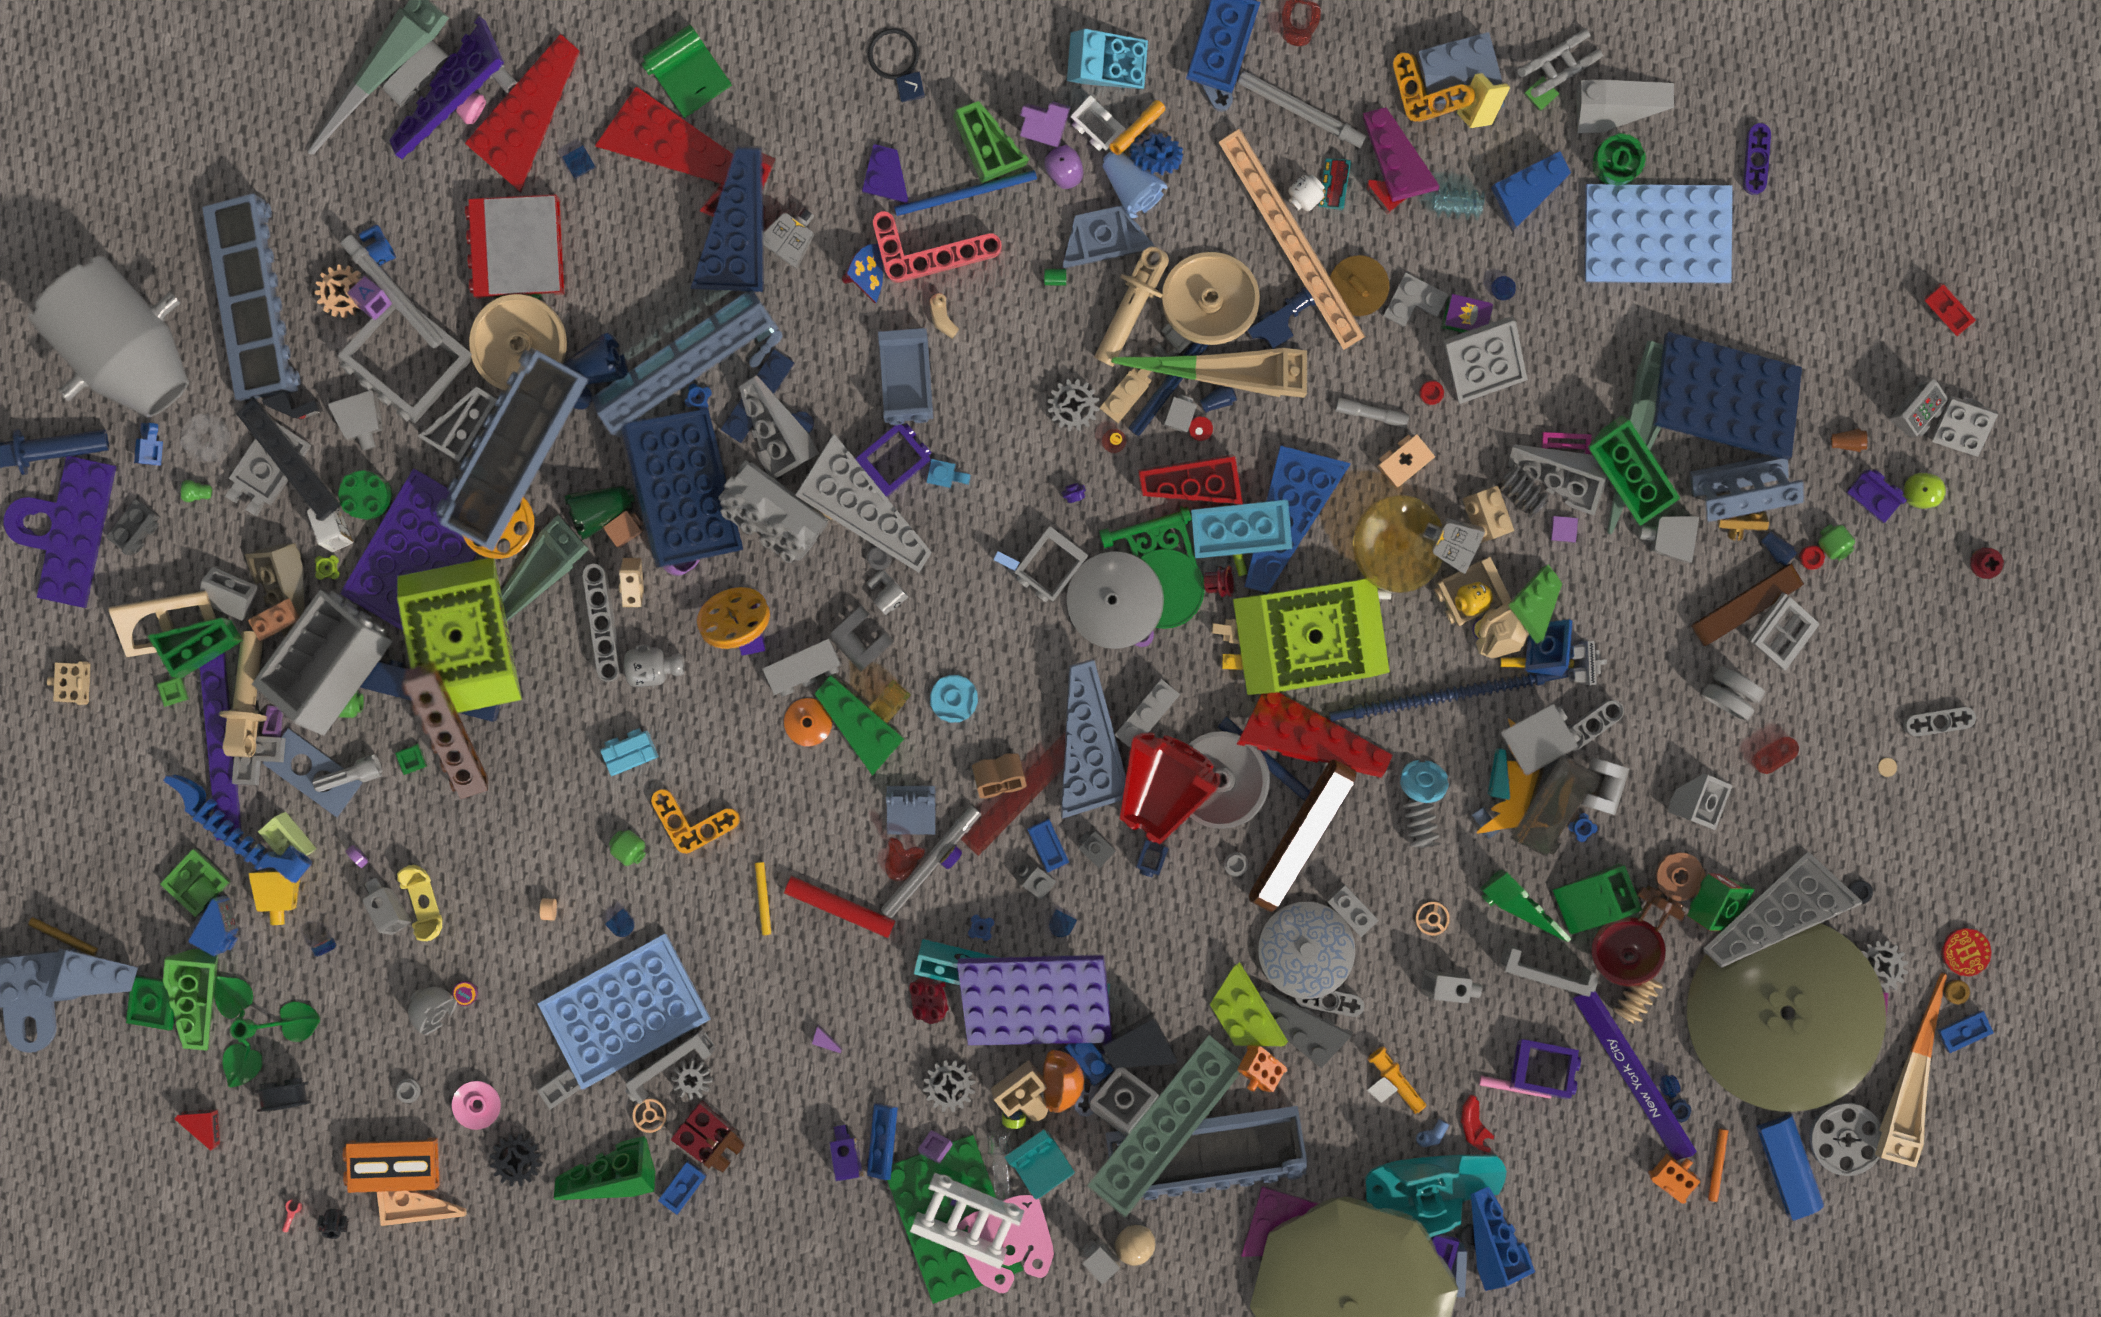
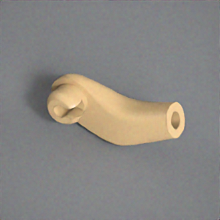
[930,293,959,339]

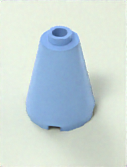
[1102,151,1167,218]

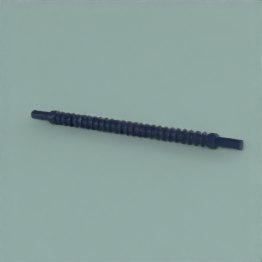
[1329,670,1569,721]

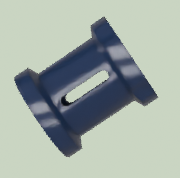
[1284,286,1316,317]

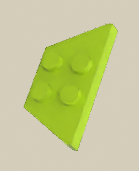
[1210,962,1288,1046]

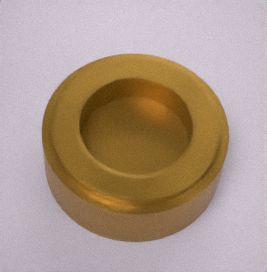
[1944,979,1970,1004]

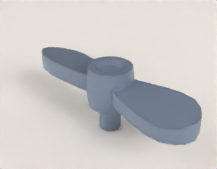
[749,330,783,368]

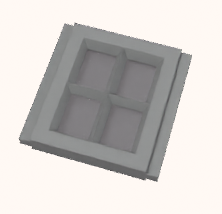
[1748,593,1820,671]

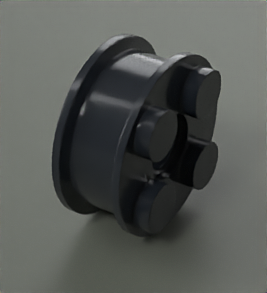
[254,1078,311,1112]

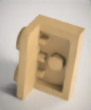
[1463,486,1514,543]

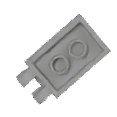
[225,422,311,516]

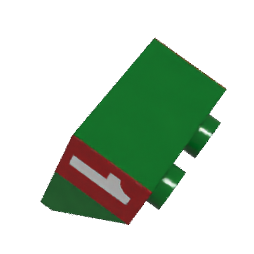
[1687,873,1755,931]

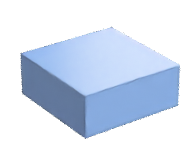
[994,551,1020,571]

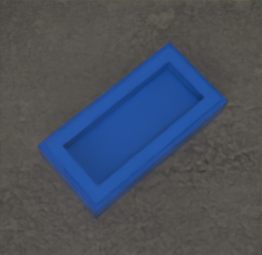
[1027,818,1069,873]

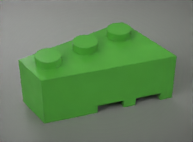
[953,101,1029,183]

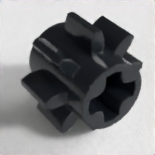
[317,1209,349,1239]

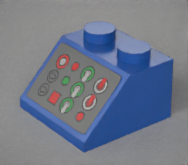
[188,895,238,956]

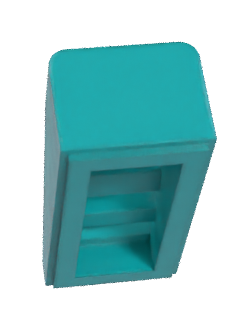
[1487,748,1510,800]

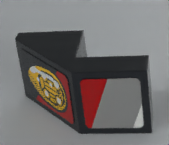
[262,391,323,420]

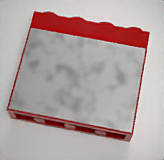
[465,195,565,299]

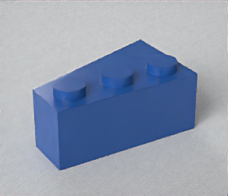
[1491,151,1571,231]

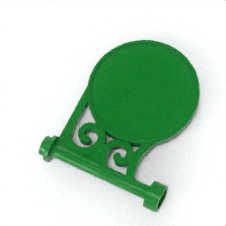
[1099,506,1205,629]

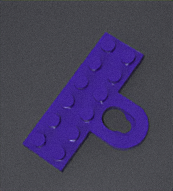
[4,456,116,608]

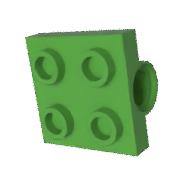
[160,848,231,917]

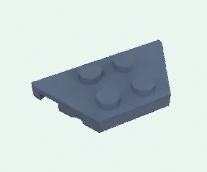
[1063,205,1155,269]

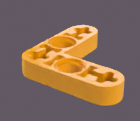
[1393,53,1475,122]
[651,789,740,854]

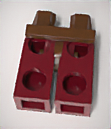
[671,1100,746,1173]

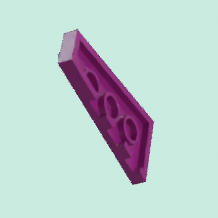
[1362,107,1440,202]

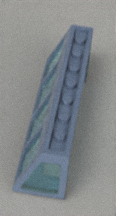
[592,291,779,438]

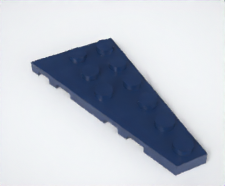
[690,146,764,292]

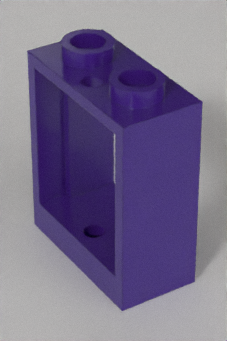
[855,424,931,497]
[1510,1039,1581,1100]

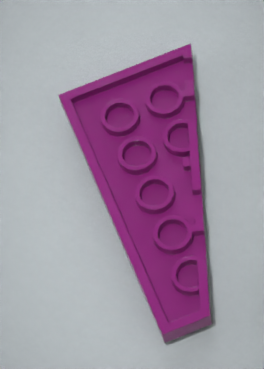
[1241,1186,1320,1257]

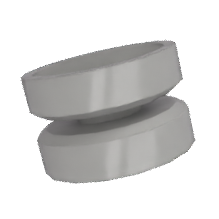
[1701,666,1766,722]

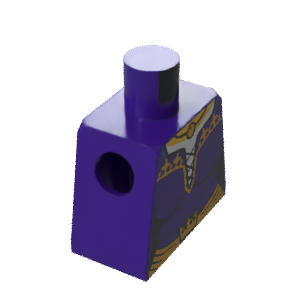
[830,1124,864,1181]

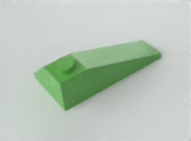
[163,949,218,1050]

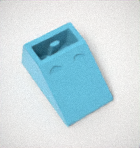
[1067,29,1148,89]

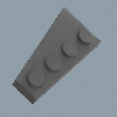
[1258,987,1353,1068]

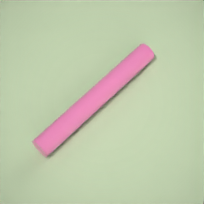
[1479,1076,1551,1099]

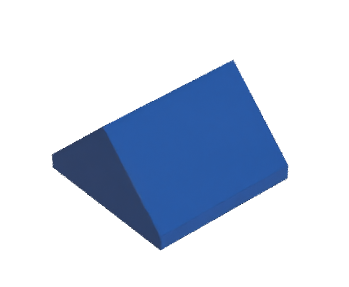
[1525,619,1572,676]

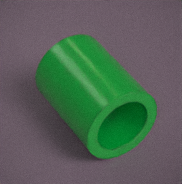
[1045,269,1066,286]

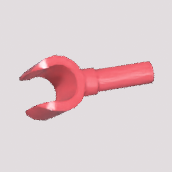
[282,1199,302,1232]

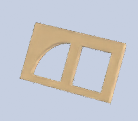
[109,591,216,657]

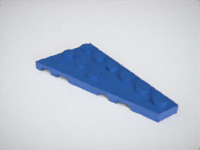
[1244,446,1351,593]

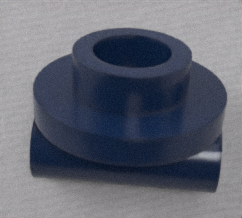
[573,386,592,410]
[792,412,814,434]

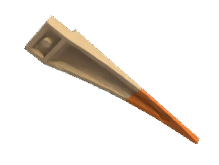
[1875,973,1947,1167]

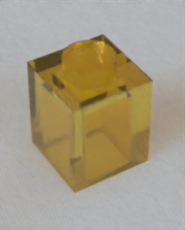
[869,679,911,723]

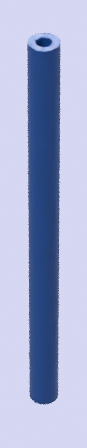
[894,170,1037,216]

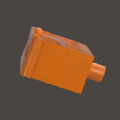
[1237,1045,1287,1092]
[1648,1153,1700,1204]

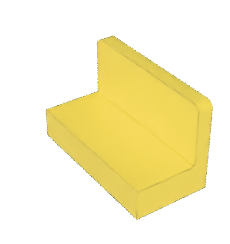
[1457,73,1510,128]

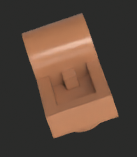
[248,598,300,642]

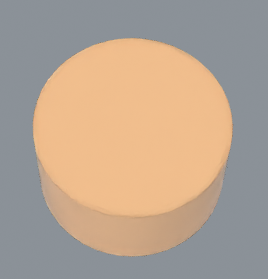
[539,898,557,921]

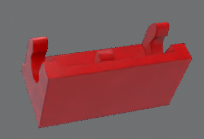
[1924,283,1976,336]

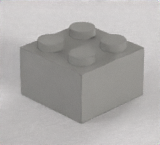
[1090,1068,1159,1137]

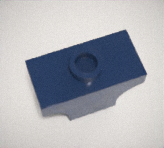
[1246,304,1294,349]

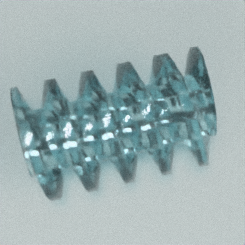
[1432,187,1485,221]

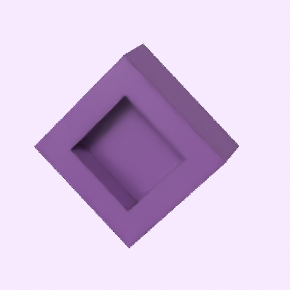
[1551,516,1578,542]
[918,1130,953,1164]

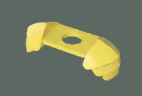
[397,865,442,941]

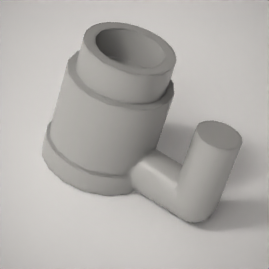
[866,570,909,615]

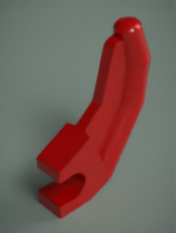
[1461,1095,1494,1153]

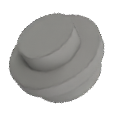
[1224,852,1248,876]
[396,1078,421,1103]

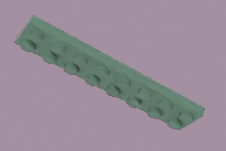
[1087,1035,1241,1218]

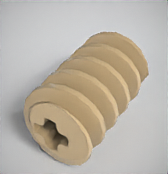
[1612,979,1663,1025]

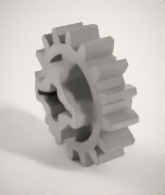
[1048,379,1100,432]
[1861,941,1908,993]
[923,1059,976,1112]

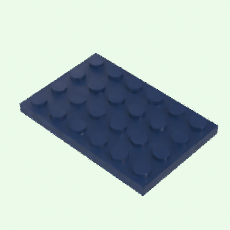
[1653,332,1802,460]
[621,409,744,569]

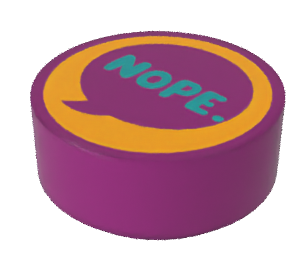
[452,981,478,1006]

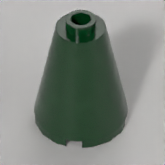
[564,485,635,540]

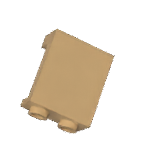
[1434,557,1512,626]

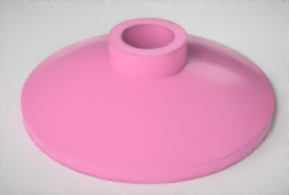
[452,1081,501,1130]

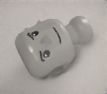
[624,644,685,688]

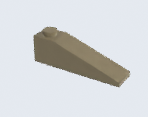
[245,543,304,638]

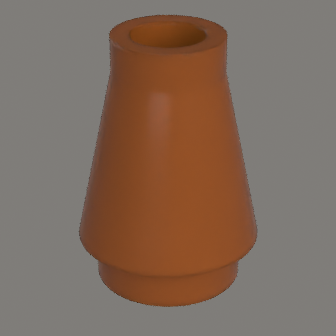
[1831,428,1868,452]

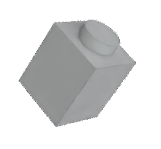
[1164,395,1197,433]

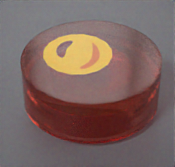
[1102,429,1126,453]

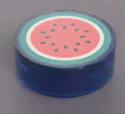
[311,938,337,957]

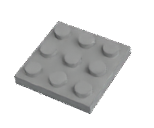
[1443,316,1528,404]

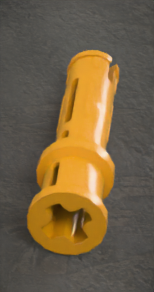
[1367,1046,1427,1114]

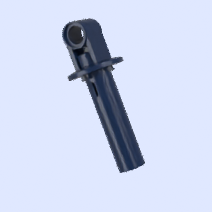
[0,429,110,475]

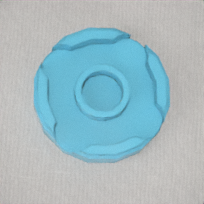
[930,675,978,723]
[1400,760,1449,803]

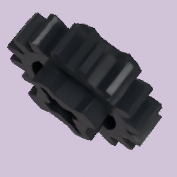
[490,1133,543,1187]

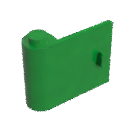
[641,24,732,118]

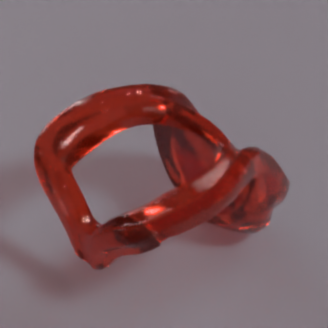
[1282,0,1321,47]
[885,837,925,881]

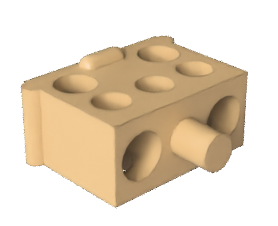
[619,558,644,607]
[47,661,90,705]

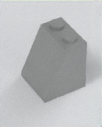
[1501,704,1580,776]

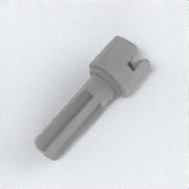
[313,754,382,792]

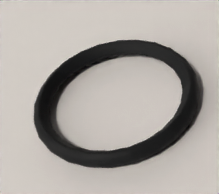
[868,28,919,80]

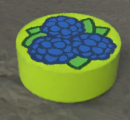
[1002,1110,1026,1129]

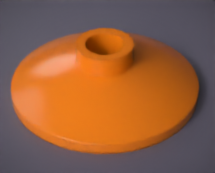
[784,698,832,746]

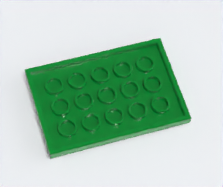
[887,1134,1024,1304]

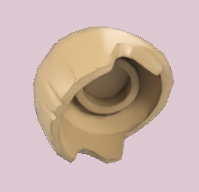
[1114,1225,1155,1266]

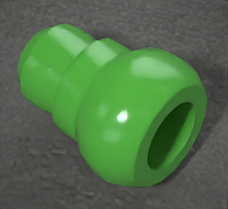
[181,480,212,502]

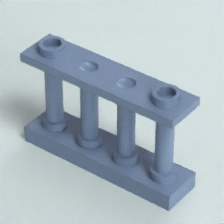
[1690,456,1804,522]

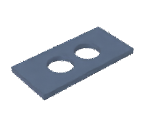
[262,728,363,817]

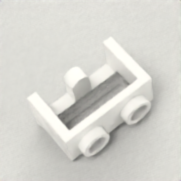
[1071,95,1126,151]

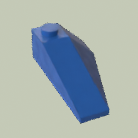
[1471,1186,1535,1291]

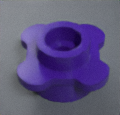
[1061,483,1086,503]

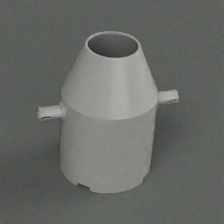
[28,256,189,417]

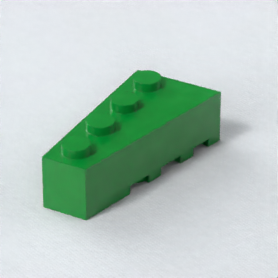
[815,675,905,776]

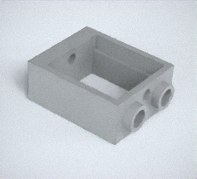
[1014,526,1088,602]

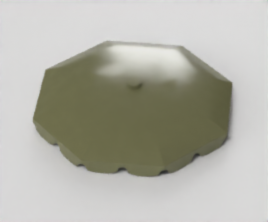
[1250,1197,1458,1317]

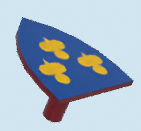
[842,243,883,303]

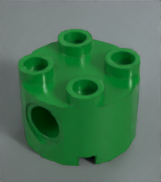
[1592,133,1646,186]
[338,470,393,520]

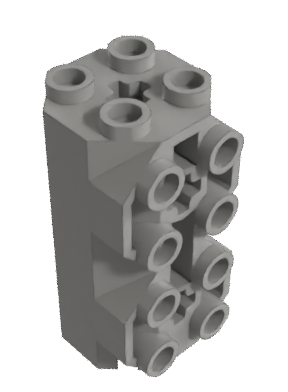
[718,460,830,563]

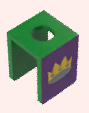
[1441,294,1493,333]

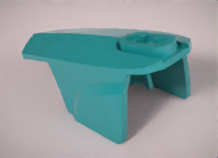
[1365,1154,1507,1237]

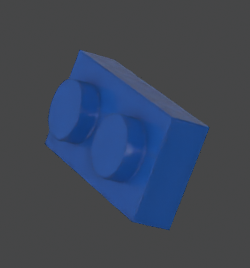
[1937,1010,1994,1053]
[1064,1043,1114,1087]
[658,1161,707,1215]

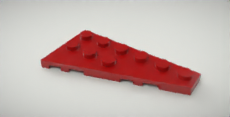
[465,34,580,192]
[595,86,734,184]
[1236,692,1393,778]

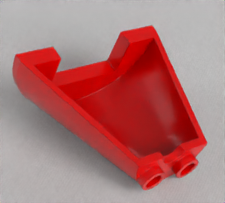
[1120,733,1220,844]

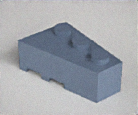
[45,948,138,998]

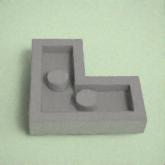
[1383,273,1449,327]
[232,736,286,786]

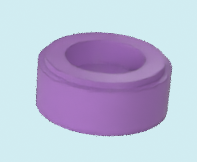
[345,845,368,868]

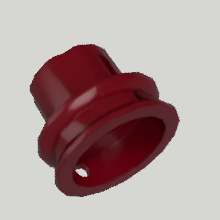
[1970,548,2004,579]
[1204,566,1234,597]

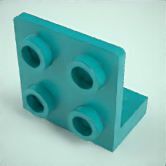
[1004,1130,1075,1200]

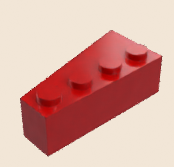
[1137,454,1243,505]

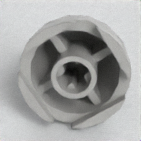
[408,987,457,1035]

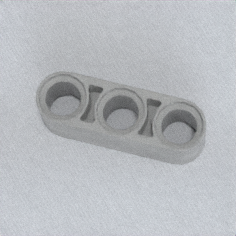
[382,40,449,107]
[1567,700,1624,750]

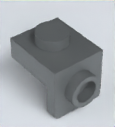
[1013,858,1056,900]

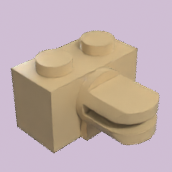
[991,1060,1048,1121]

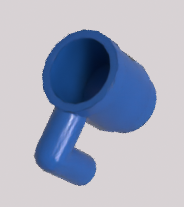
[359,225,396,266]

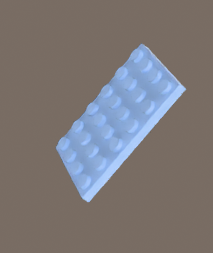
[1585,184,1732,283]
[538,934,711,1090]

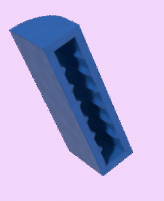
[1756,1113,1824,1221]

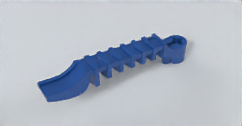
[163,775,312,883]

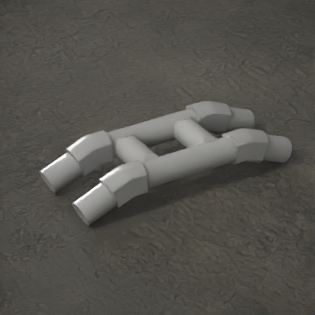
[1518,28,1603,98]

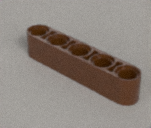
[1691,563,1804,646]

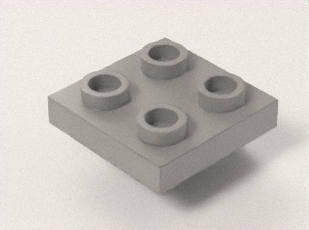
[1931,396,1998,457]

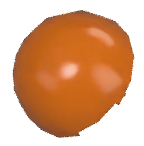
[1043,1050,1084,1113]

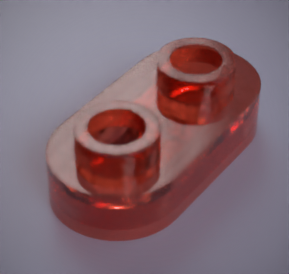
[1752,736,1799,774]

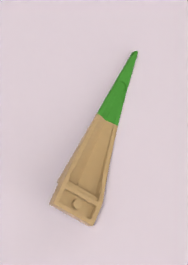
[1111,348,1307,398]

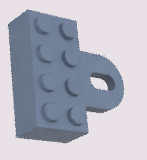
[0,948,81,1053]

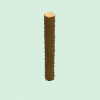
[28,917,98,956]

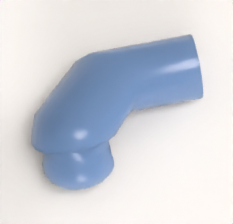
[1416,1119,1449,1147]

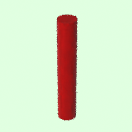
[784,876,895,938]

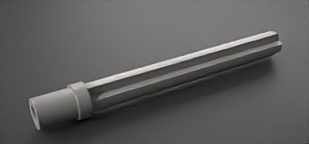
[1238,71,1367,148]
[341,235,443,348]
[881,805,982,918]

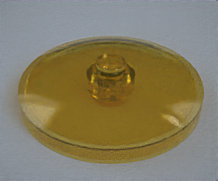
[1353,495,1443,593]

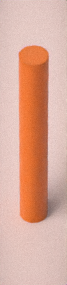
[1708,1128,1729,1202]

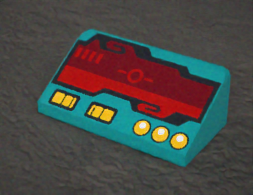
[1318,158,1351,210]

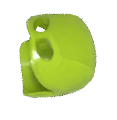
[1903,473,1946,509]

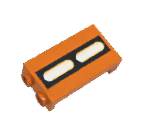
[343,1138,439,1193]

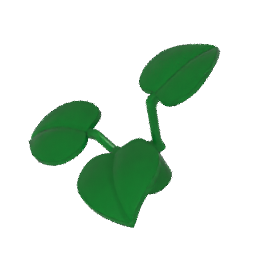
[214,976,320,1087]

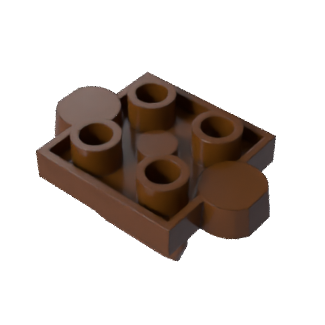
[1636,885,1686,932]

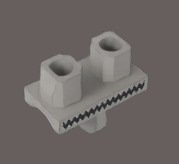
[1569,641,1608,685]

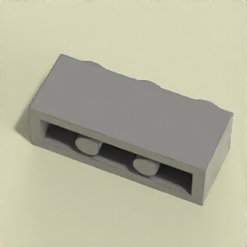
[763,639,842,697]
[1114,679,1180,748]

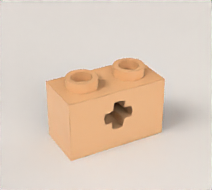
[1377,434,1435,488]

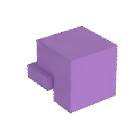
[1020,101,1071,147]

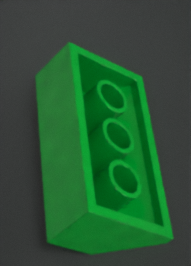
[1588,415,1680,526]

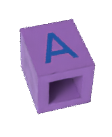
[347,276,392,320]

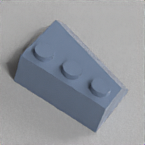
[1415,32,1504,107]

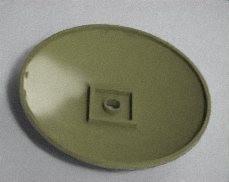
[1687,923,1886,1112]

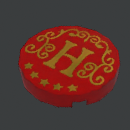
[1941,928,1992,977]

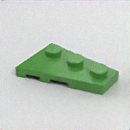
[1508,564,1562,644]

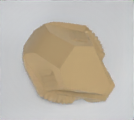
[1476,601,1529,659]

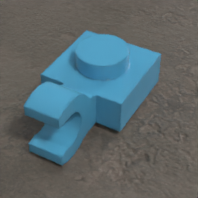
[926,459,971,488]

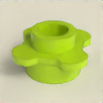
[315,555,340,580]

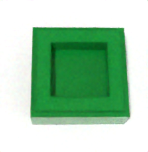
[395,744,427,775]

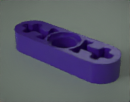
[1743,123,1771,195]

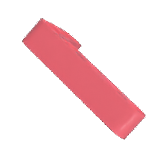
[873,211,1002,283]

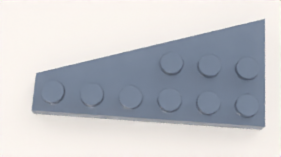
[1061,659,1126,819]

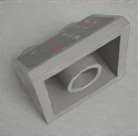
[1889,379,1948,438]

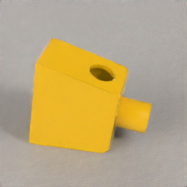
[249,870,300,925]

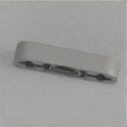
[1904,707,1976,737]
[1295,990,1364,1017]

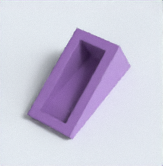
[262,706,283,738]
[812,1025,842,1053]

